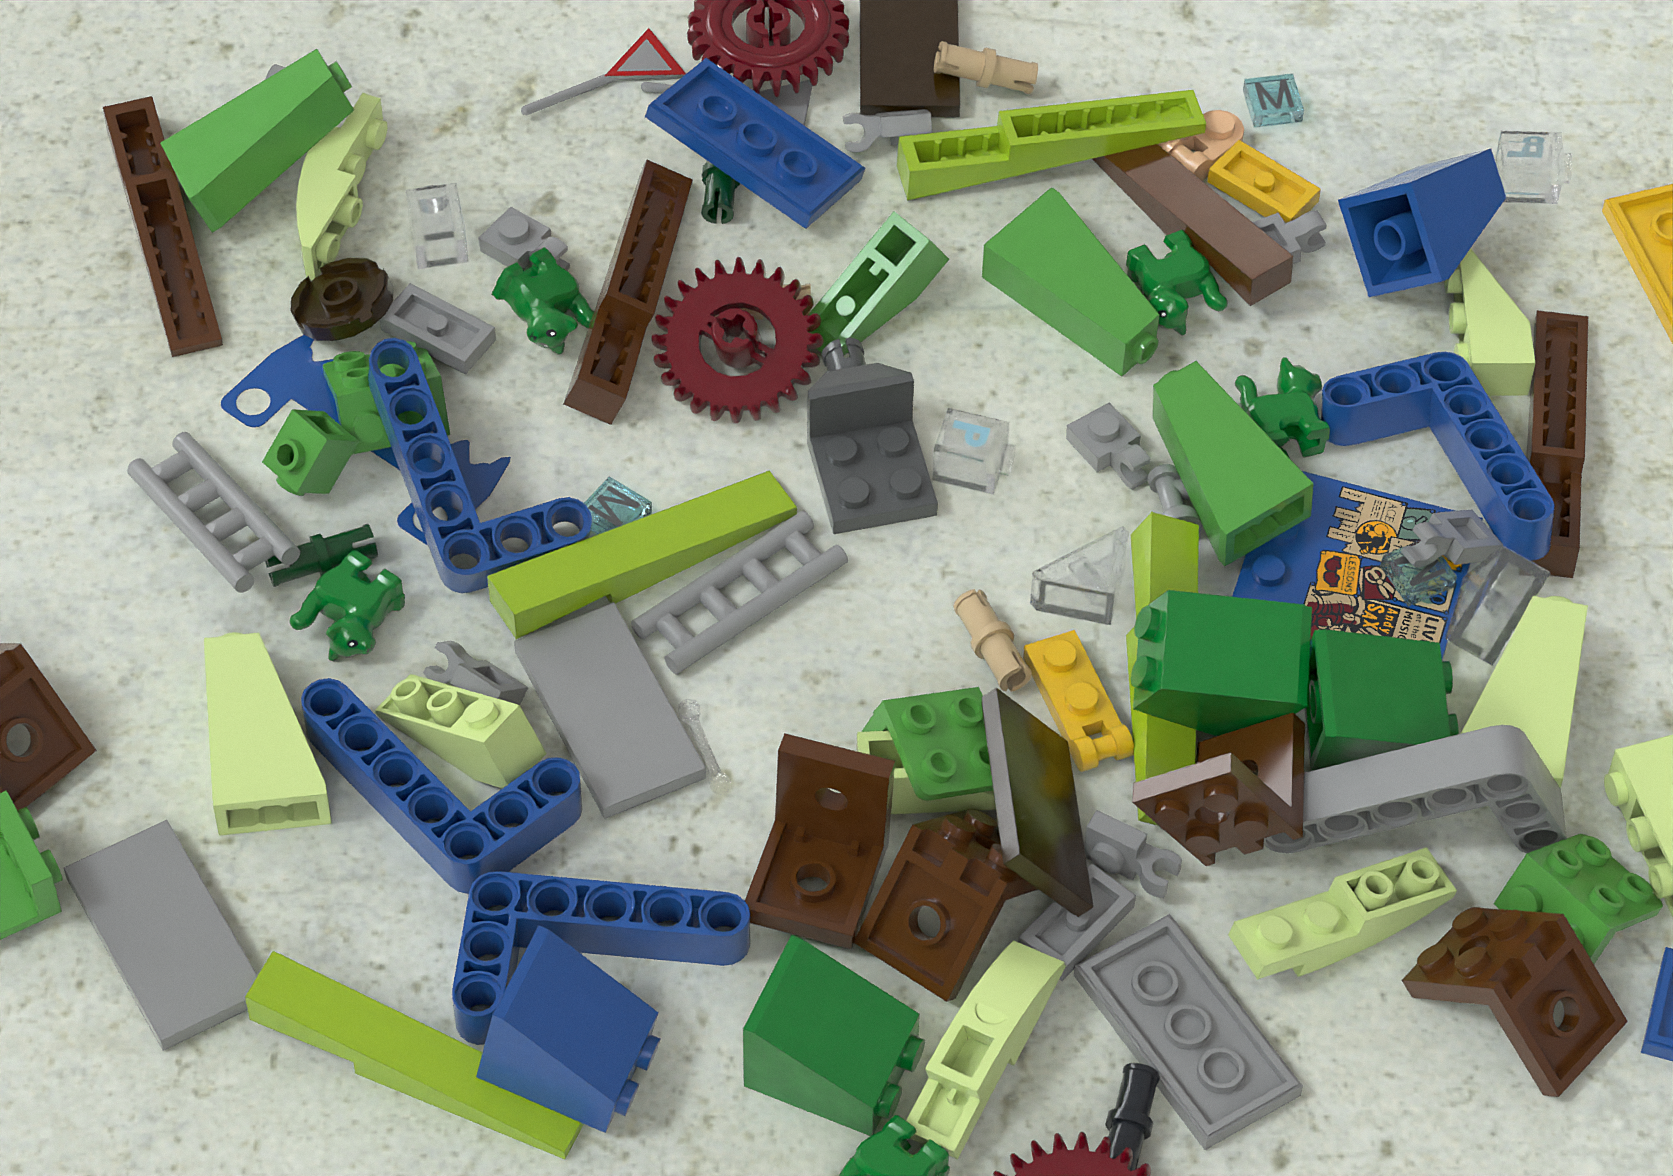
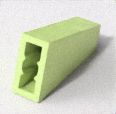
[1461,596,1588,788]
[204,632,332,836]

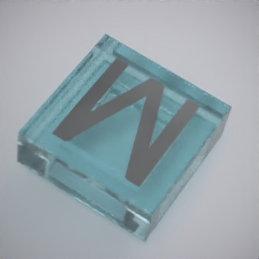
[1243,73,1304,128]
[584,476,652,534]
[1380,540,1457,607]

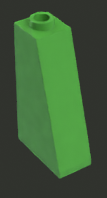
[160,49,354,233]
[982,187,1159,377]
[1152,361,1314,566]

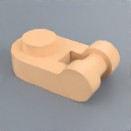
[1158,110,1244,181]

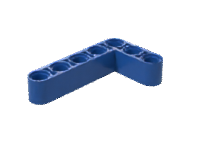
[368,338,592,593]
[1321,352,1555,561]
[301,678,582,894]
[452,871,750,1045]

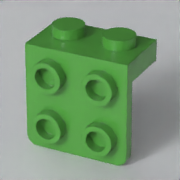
[323,341,451,455]
[861,687,993,801]
[0,791,63,940]
[1493,834,1663,964]

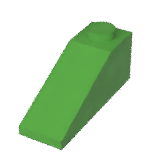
[808,211,949,355]

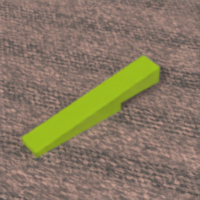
[896,90,1206,201]
[487,471,797,639]
[1126,512,1199,826]
[245,951,584,1159]

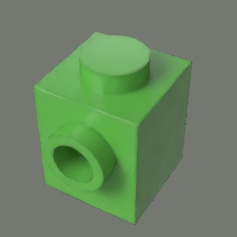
[262,409,359,496]

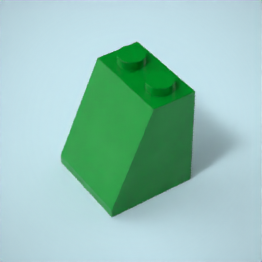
[1131,590,1312,737]
[1304,629,1459,771]
[743,935,925,1136]

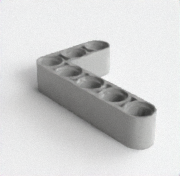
[1264,725,1567,853]

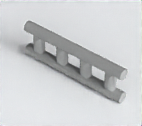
[127,432,300,593]
[631,511,848,674]

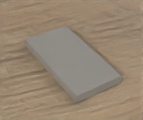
[514,603,706,819]
[64,820,258,1051]
[1074,914,1303,1150]

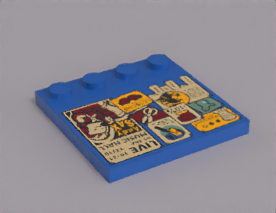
[1232,471,1483,661]

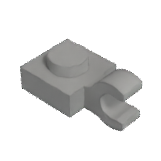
[843,109,932,153]
[478,207,570,270]
[1253,211,1327,264]
[1066,402,1150,489]
[1401,509,1503,568]
[423,641,528,705]
[1084,810,1182,898]

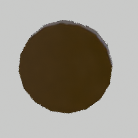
[290,258,394,341]

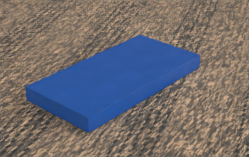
[645,58,866,229]

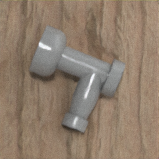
[1147,464,1202,534]

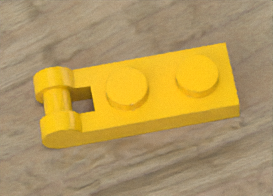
[1023,630,1134,772]

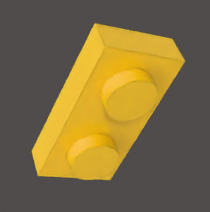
[1207,140,1321,223]

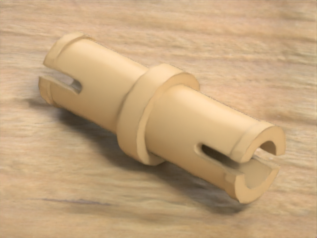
[934,41,1038,94]
[953,589,1032,692]

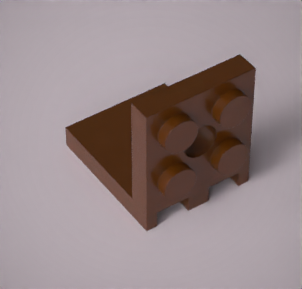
[0,643,97,810]
[1132,712,1305,866]
[745,733,895,949]
[854,809,1038,1002]
[1401,907,1628,1097]

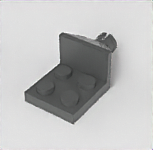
[807,338,938,534]

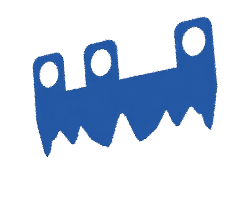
[221,335,511,545]

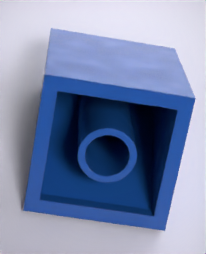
[1338,148,1507,297]
[476,925,661,1133]

